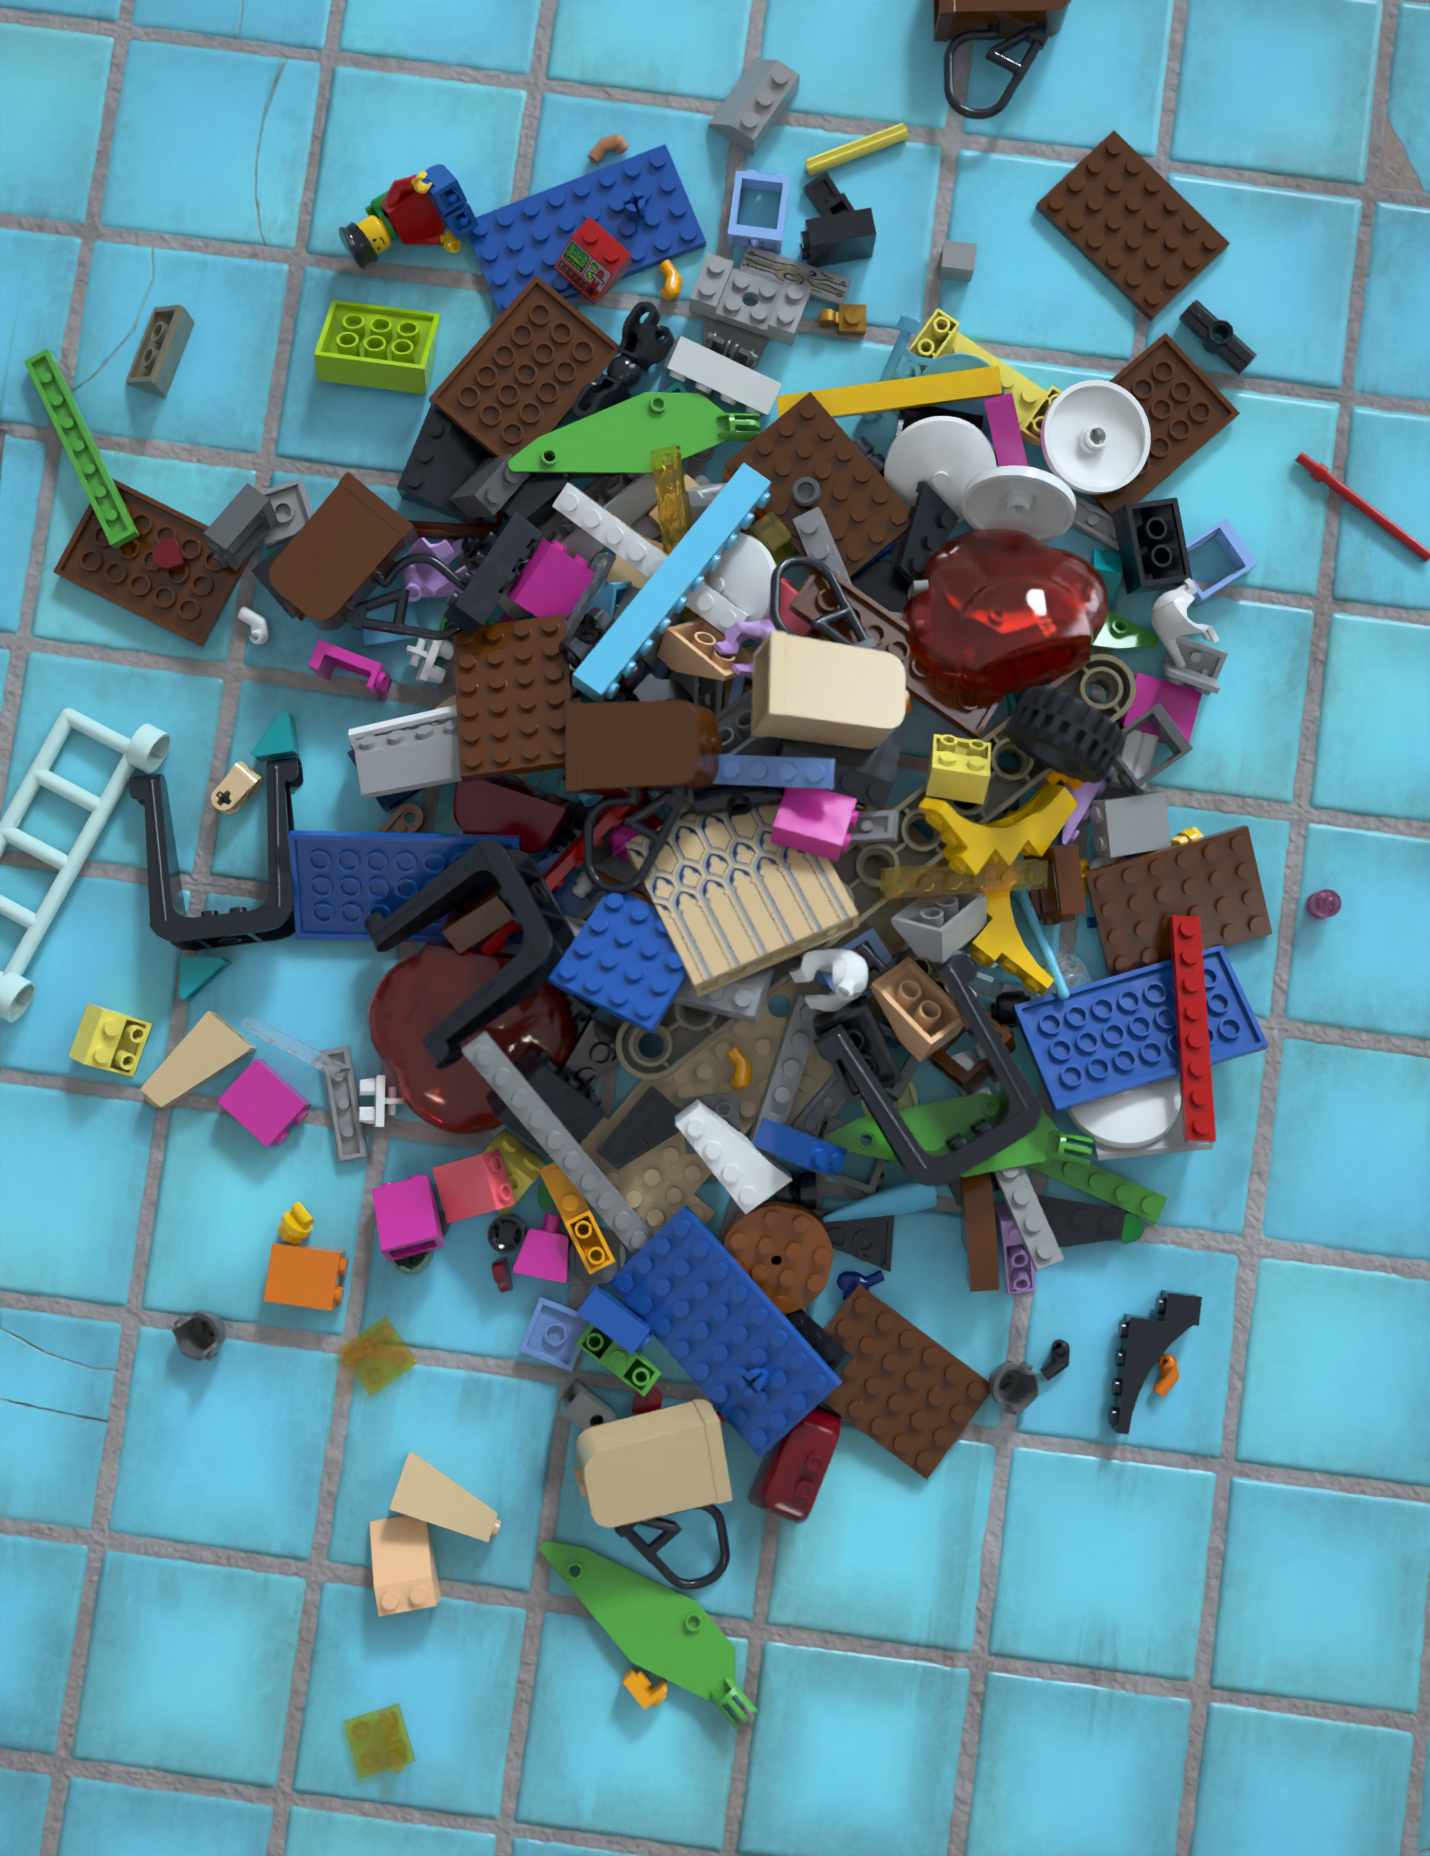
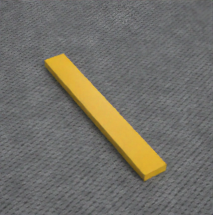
[776,366,1002,419]

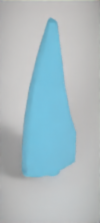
[822,1180,948,1222]

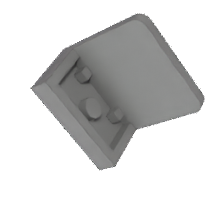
[1162,636,1228,695]

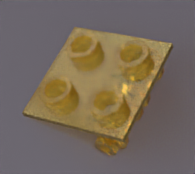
[338,1316,418,1396]
[343,1703,415,1779]

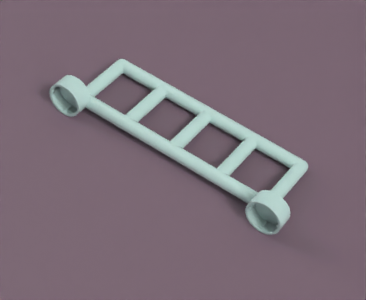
[0,708,171,1023]

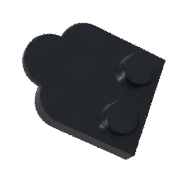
[850,561,911,613]

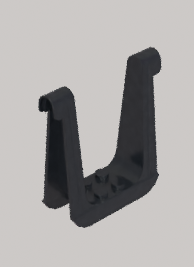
[129,757,304,951]
[363,839,576,1069]
[813,951,1041,1187]

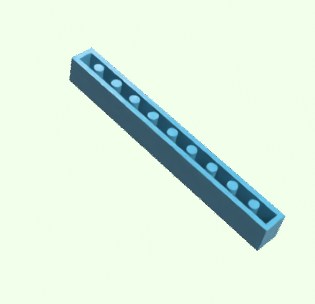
[572,463,771,703]

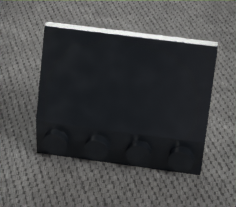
[397,404,495,525]
[775,727,904,811]

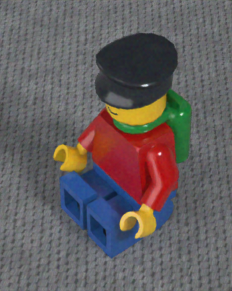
[339,164,479,270]

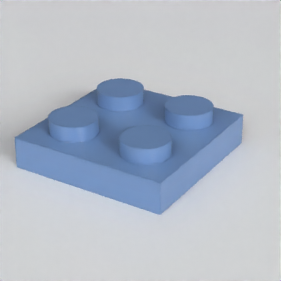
[519,1296,590,1372]

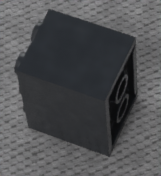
[485,1046,606,1161]

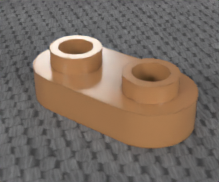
[379,803,425,833]

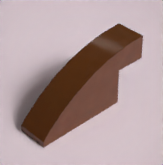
[960,1173,999,1292]

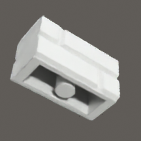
[1107,730,1159,794]

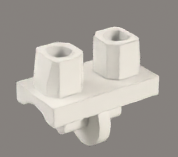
[405,638,454,684]
[358,1075,405,1127]

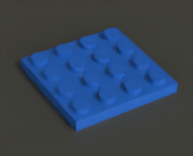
[549,893,688,1034]

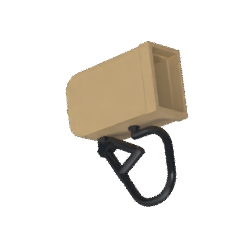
[751,556,909,749]
[573,1396,733,1590]

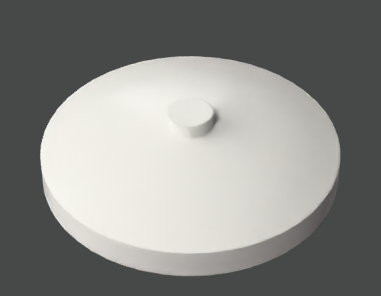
[1041,380,1151,495]
[884,416,997,522]
[961,466,1076,545]
[683,532,776,642]
[1067,1077,1181,1148]

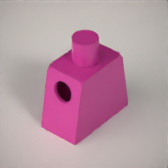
[513,1213,570,1283]

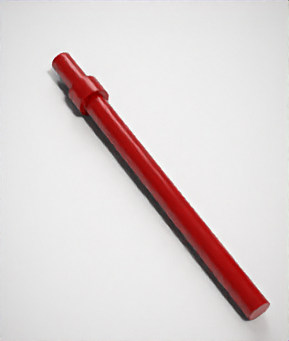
[1295,452,1430,562]

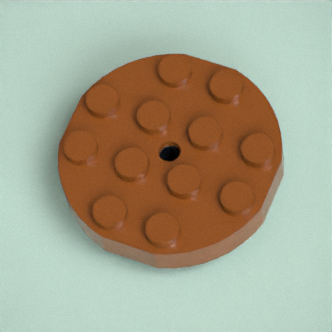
[721,1200,834,1314]

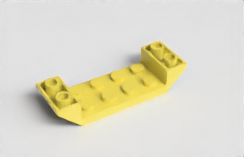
[908,308,1062,446]

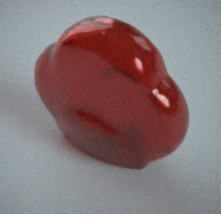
[902,529,1109,697]
[367,940,578,1135]

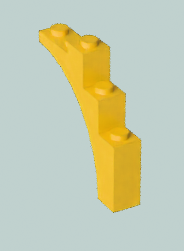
[919,783,1078,875]
[967,809,1054,996]

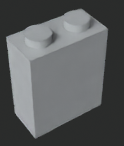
[1090,791,1171,858]

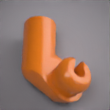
[1152,1354,1179,1398]

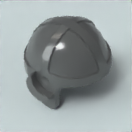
[172,1310,226,1361]
[988,1361,1039,1415]

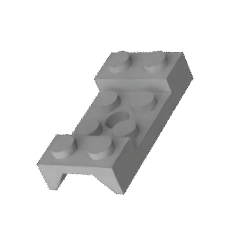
[689,253,812,345]

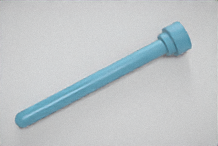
[1009,874,1070,1000]

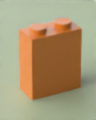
[263,1242,348,1311]

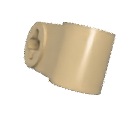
[211,761,264,815]

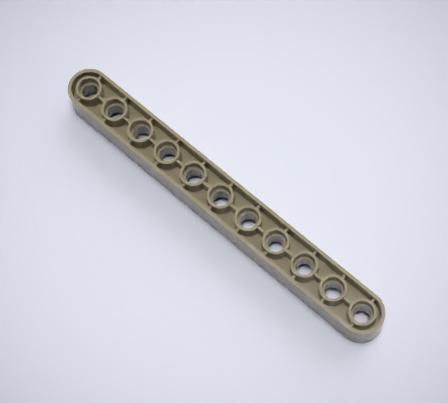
[616,654,1136,1080]

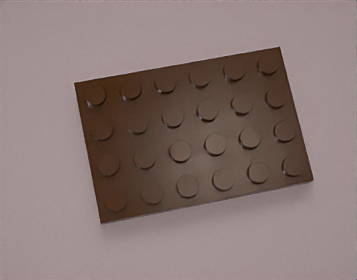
[1035,130,1230,321]
[429,275,619,457]
[1089,333,1240,518]
[724,392,911,578]
[53,478,254,648]
[453,614,573,782]
[1083,825,1272,978]
[823,1282,991,1479]

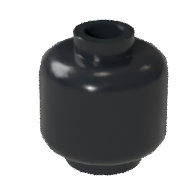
[991,990,1032,1028]

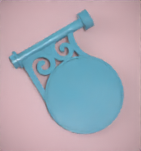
[861,315,1004,437]

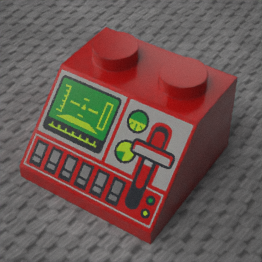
[554,217,632,305]

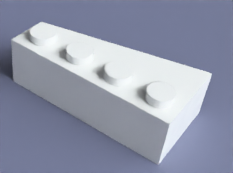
[663,336,782,417]
[675,1099,792,1214]

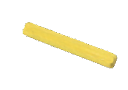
[805,123,908,175]

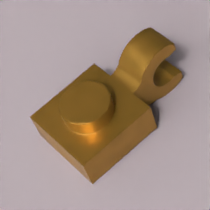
[819,304,866,335]

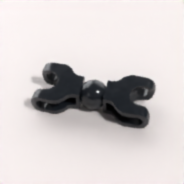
[572,302,674,420]
[558,608,694,704]

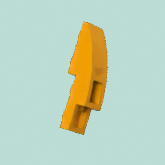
[539,1162,615,1275]

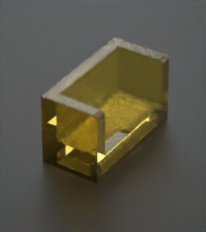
[750,511,793,565]

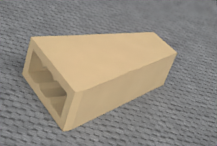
[140,1011,257,1108]
[389,1452,501,1542]

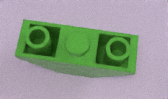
[575,1323,662,1396]

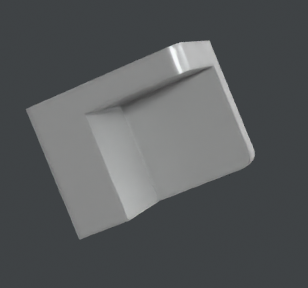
[938,240,977,281]

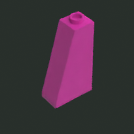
[984,393,1028,467]

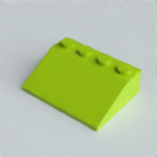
[314,299,441,395]

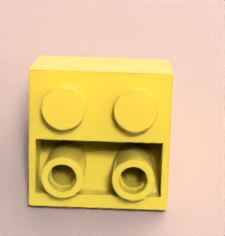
[926,734,991,805]
[68,1003,152,1077]

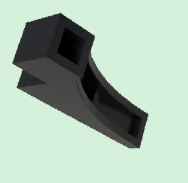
[1108,1290,1202,1435]

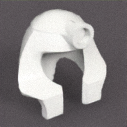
[1151,578,1220,668]
[789,949,868,1012]

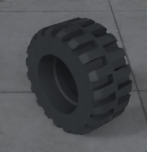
[1006,686,1125,784]

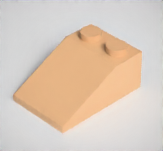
[657,618,753,681]
[869,956,964,1062]
[369,1515,441,1616]

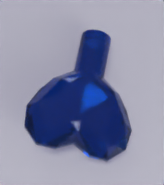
[836,1271,885,1301]

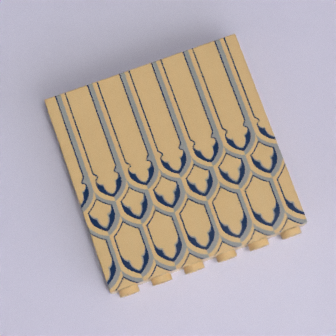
[625,787,859,998]

